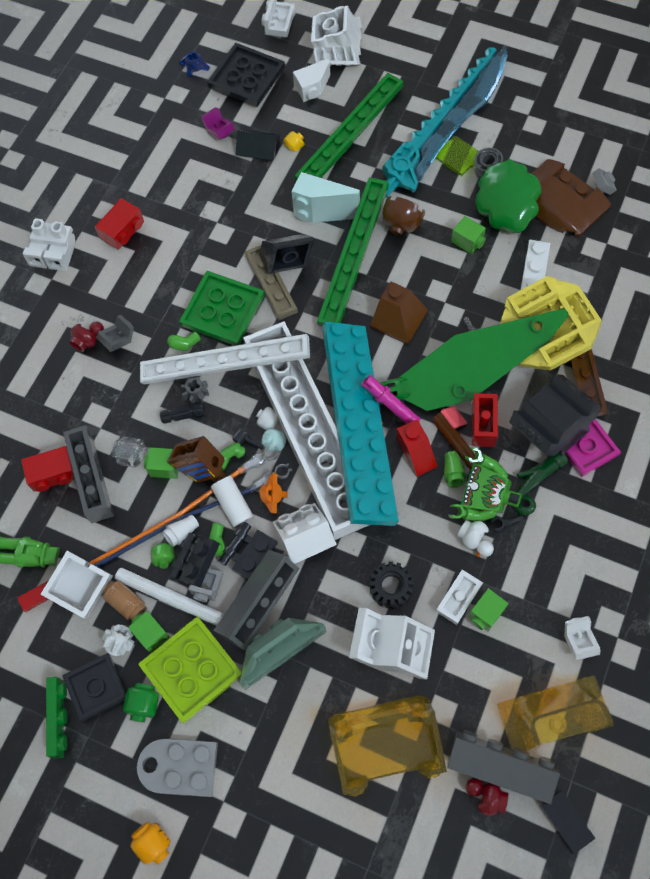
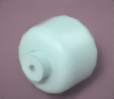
[262,429,286,451]

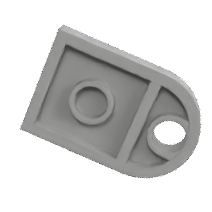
[137,739,218,797]

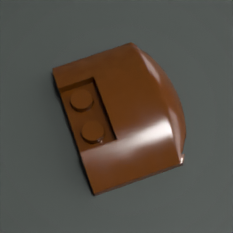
[532,159,611,237]

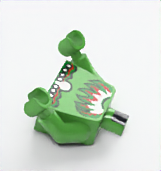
[449,447,522,521]

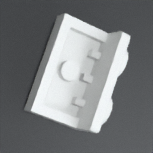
[262,0,295,37]

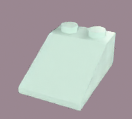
[292,172,360,223]

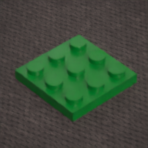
[179,271,265,346]

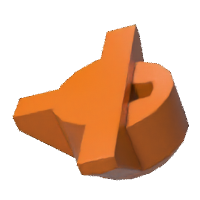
[259,473,288,513]

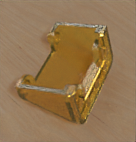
[328,696,447,796]

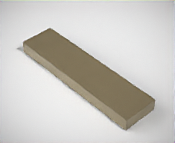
[245,245,298,321]

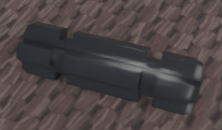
[160,402,204,424]

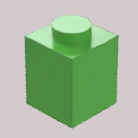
[451,216,486,254]
[144,447,179,479]
[468,588,509,632]
[128,611,170,653]

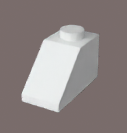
[293,59,330,102]

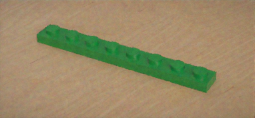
[295,73,403,181]
[317,177,389,327]

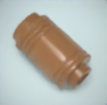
[103,581,147,621]

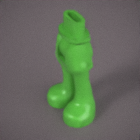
[0,536,60,568]

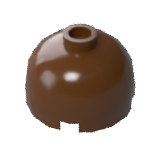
[382,196,425,235]

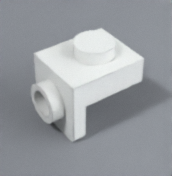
[564,616,600,660]

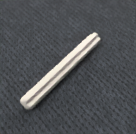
[115,568,224,626]

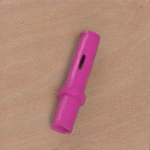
[361,374,421,424]

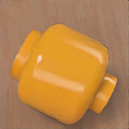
[130,821,171,865]

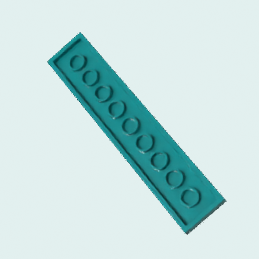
[322,322,399,526]

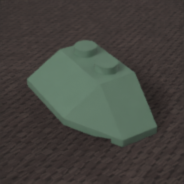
[240,618,326,690]

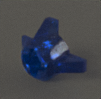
[179,52,210,76]

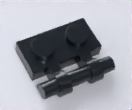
[218,522,278,580]
[169,533,220,587]

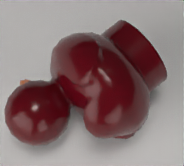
[69,321,104,352]
[465,777,509,817]

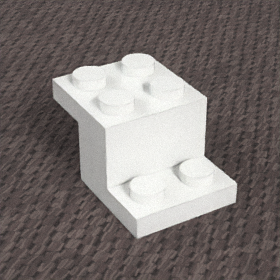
[349,608,435,679]

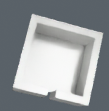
[41,551,113,619]

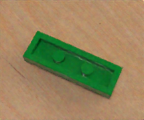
[46,677,67,759]

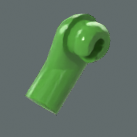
[167,331,201,351]
[220,443,245,471]
[209,523,225,556]

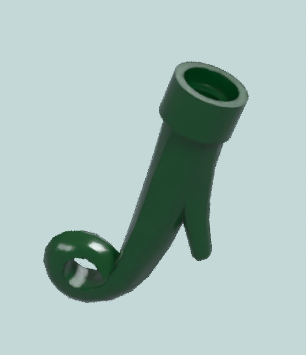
[514,453,568,515]

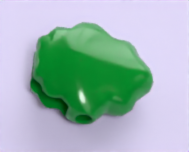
[475,159,542,234]

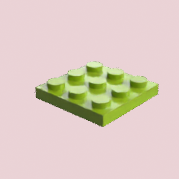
[138,616,242,724]

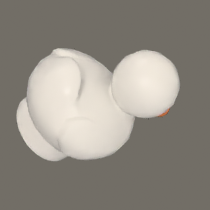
[457,520,494,557]

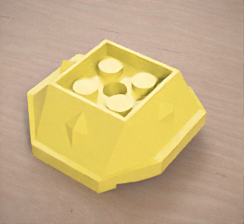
[500,276,602,370]

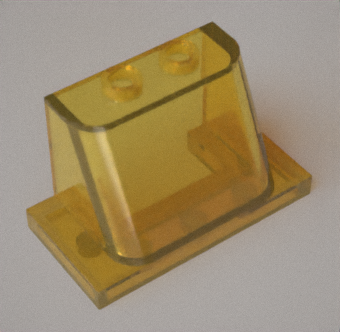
[497,675,614,751]

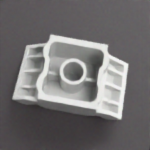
[311,6,362,66]

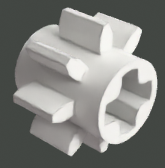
[102,625,134,656]

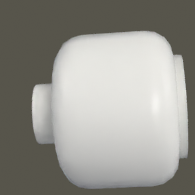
[256,407,279,430]

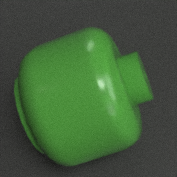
[151,543,175,569]

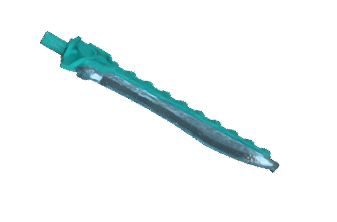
[382,46,508,198]

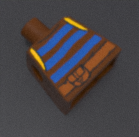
[167,436,225,483]

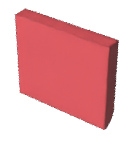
[441,406,468,429]

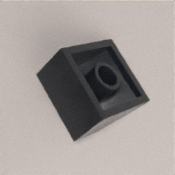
[259,234,314,274]

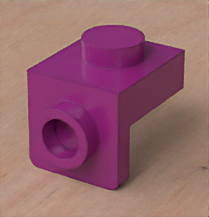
[201,107,235,139]

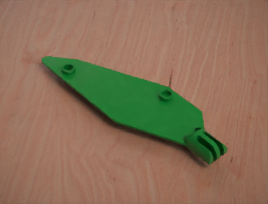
[379,309,568,411]

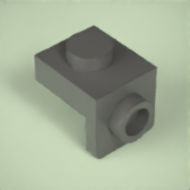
[97,315,134,352]

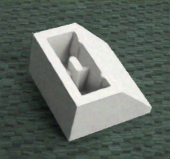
[273,503,337,564]

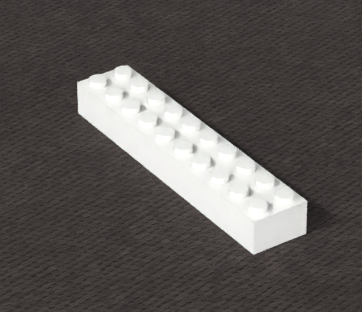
[243,321,368,540]

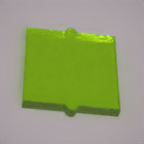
[434,136,479,176]

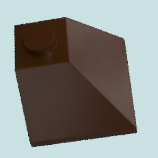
[370,281,428,345]

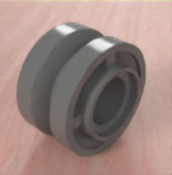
[474,147,503,179]

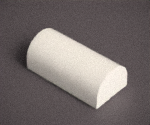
[211,476,254,528]

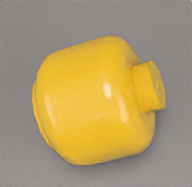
[283,131,304,152]

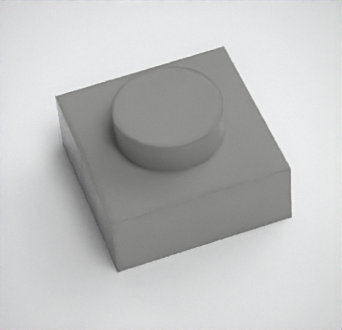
[592,168,617,195]

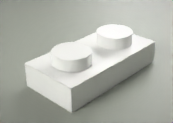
[436,570,483,625]

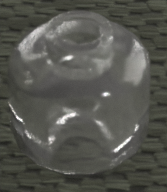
[112,436,148,468]

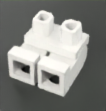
[23,218,75,271]

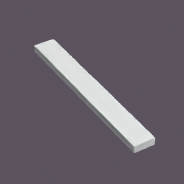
[140,334,310,385]

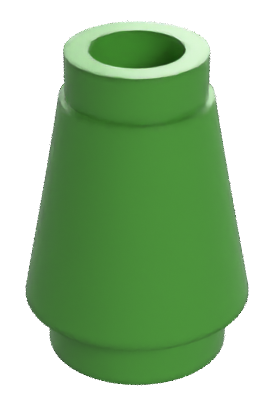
[444,451,467,487]

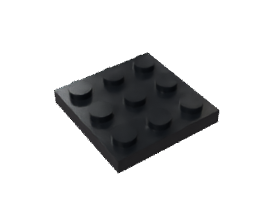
[207,42,285,107]

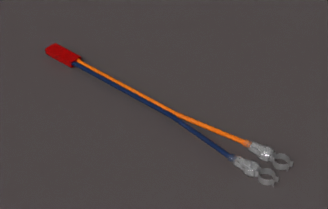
[18,446,292,612]

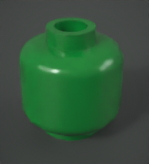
[123,683,159,723]

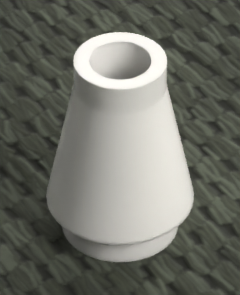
[162,515,199,547]

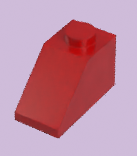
[396,419,437,477]

